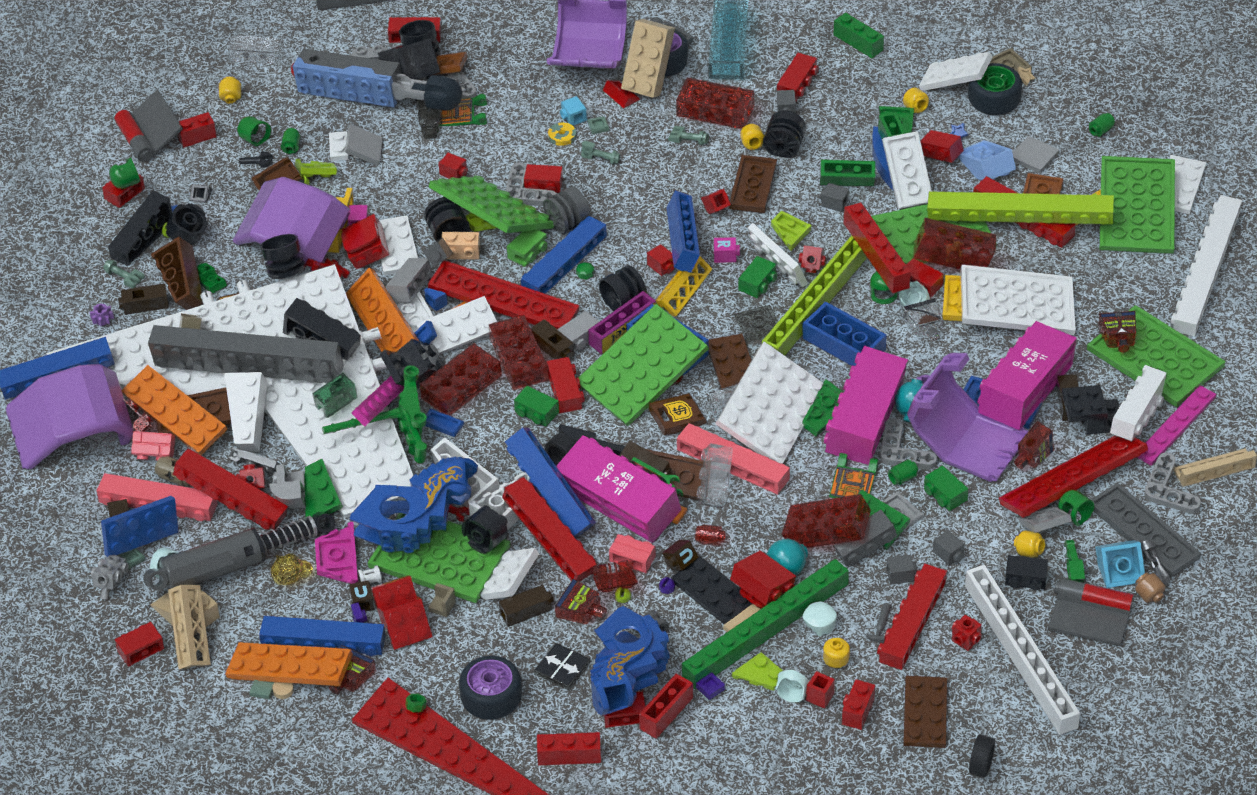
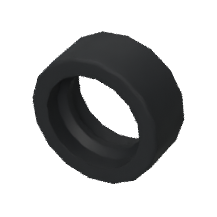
[545,433,576,466]
[969,734,996,777]

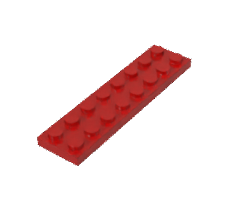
[428,260,579,329]
[999,435,1148,518]

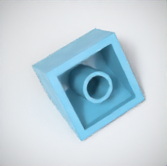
[1095,540,1145,588]

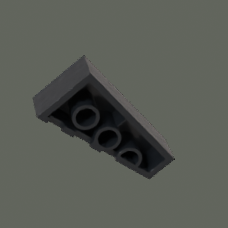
[108,190,172,266]
[282,298,361,361]

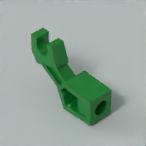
[1064,540,1085,582]

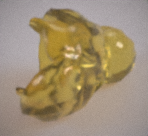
[270,553,313,586]

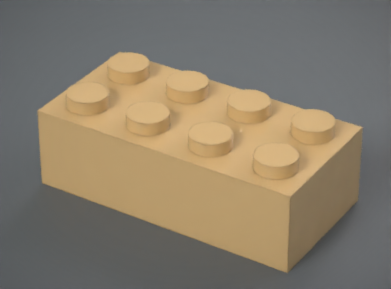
[621,19,675,98]

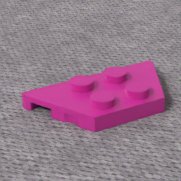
[315,522,358,584]

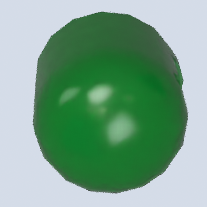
[237,116,272,146]
[109,157,140,189]
[870,271,898,304]
[1058,490,1094,526]

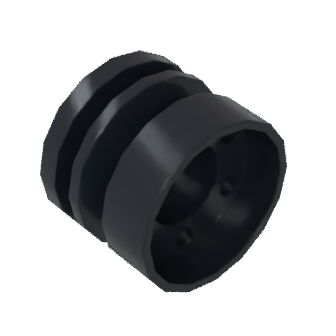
[399,20,440,57]
[763,110,806,158]
[424,197,470,241]
[260,234,306,279]
[599,265,647,312]

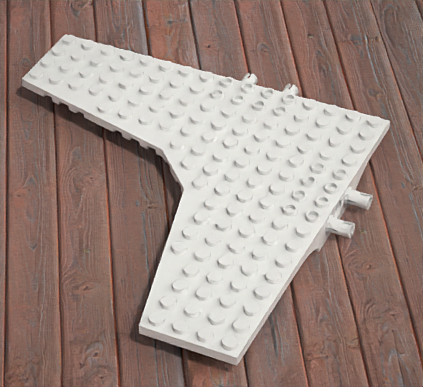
[46,265,413,518]

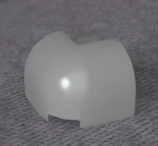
[269,464,305,509]

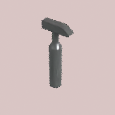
[866,603,891,643]

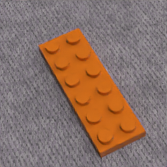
[346,268,419,352]
[121,365,227,455]
[225,642,353,686]

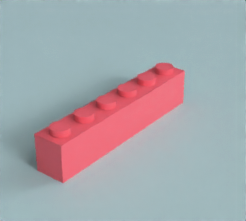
[677,423,790,495]
[96,473,218,521]

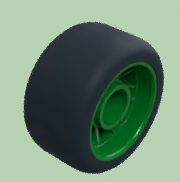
[968,63,1022,115]

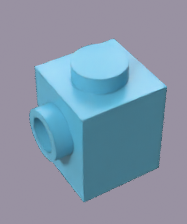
[560,96,587,125]

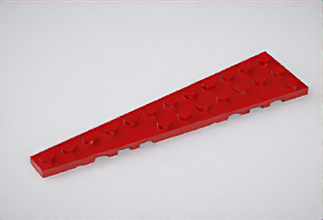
[352,677,549,795]

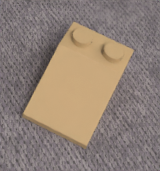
[150,590,220,635]

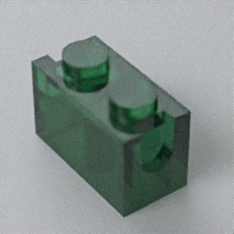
[312,372,358,418]

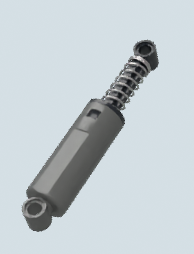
[143,512,335,591]

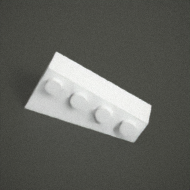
[1110,365,1167,441]
[224,372,268,452]
[431,438,500,508]
[469,472,541,530]

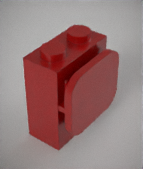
[341,214,390,269]
[730,550,796,608]

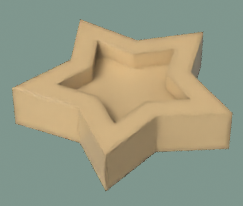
[1018,66,1036,86]

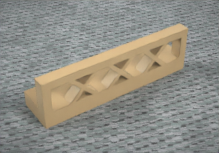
[1174,448,1257,487]
[168,585,211,669]

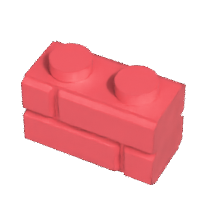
[131,431,175,461]
[609,534,656,573]

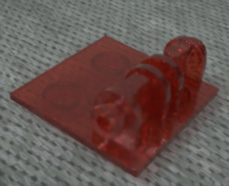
[123,399,154,432]
[592,560,638,592]

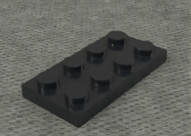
[671,556,752,624]

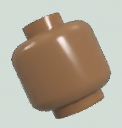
[1135,573,1166,603]

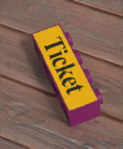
[588,291,656,355]

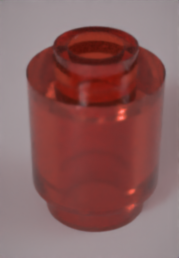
[695,524,726,546]

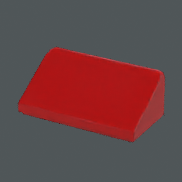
[603,80,640,108]

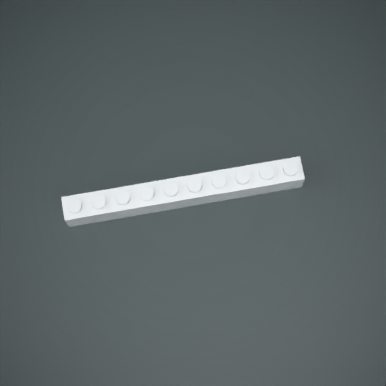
[1171,195,1242,336]
[965,565,1080,735]

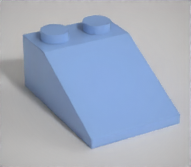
[958,140,1016,180]

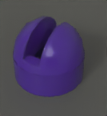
[659,577,675,594]

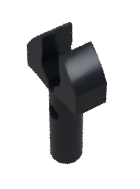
[239,151,273,168]

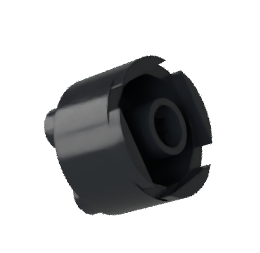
[166,203,208,245]
[461,505,508,553]

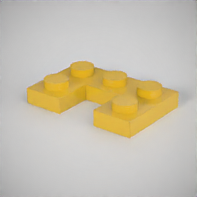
[942,275,962,321]

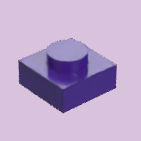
[351,603,367,623]
[696,672,725,700]

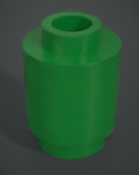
[1089,113,1115,137]
[281,128,300,154]
[888,459,918,485]

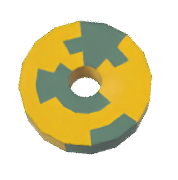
[548,122,576,146]

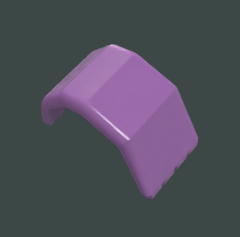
[547,0,627,69]
[233,177,351,272]
[907,353,1029,482]
[6,364,133,469]

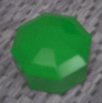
[576,262,594,280]
[405,693,427,712]

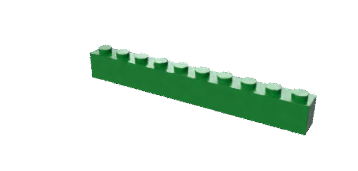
[682,559,849,690]

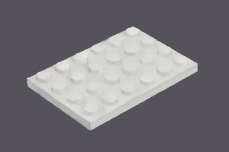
[960,265,1076,335]
[715,342,823,464]

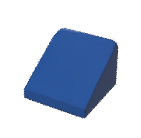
[424,288,447,311]

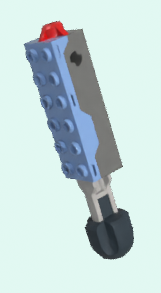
[291,48,463,110]

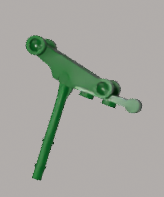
[322,365,427,463]

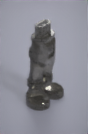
[414,99,442,139]

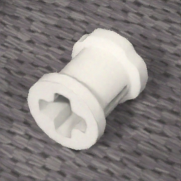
[358,565,382,584]

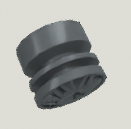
[543,186,590,234]

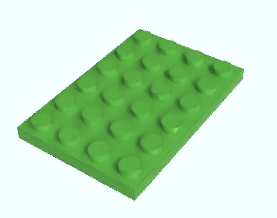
[1099,156,1175,254]
[429,175,554,233]
[871,204,996,264]
[578,304,709,426]
[1087,305,1225,407]
[368,513,511,603]

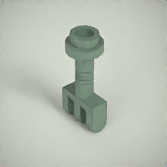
[668,126,709,145]
[581,141,621,165]
[103,260,145,288]

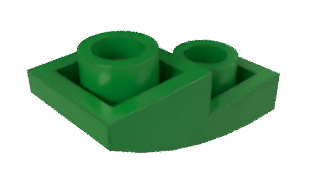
[197,263,227,293]

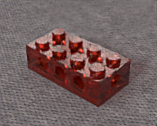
[676,78,754,129]
[913,218,996,269]
[488,315,549,390]
[420,343,502,416]
[782,494,871,548]

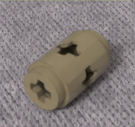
[155,456,192,487]

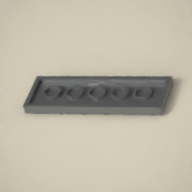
[1091,482,1201,577]

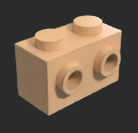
[442,232,480,259]

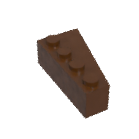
[150,237,203,310]

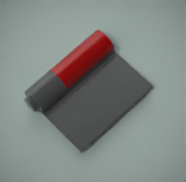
[114,90,183,161]
[1048,578,1134,646]

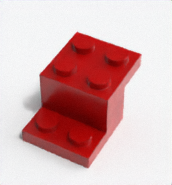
[371,575,432,650]

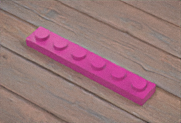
[351,376,404,427]
[1137,385,1216,466]

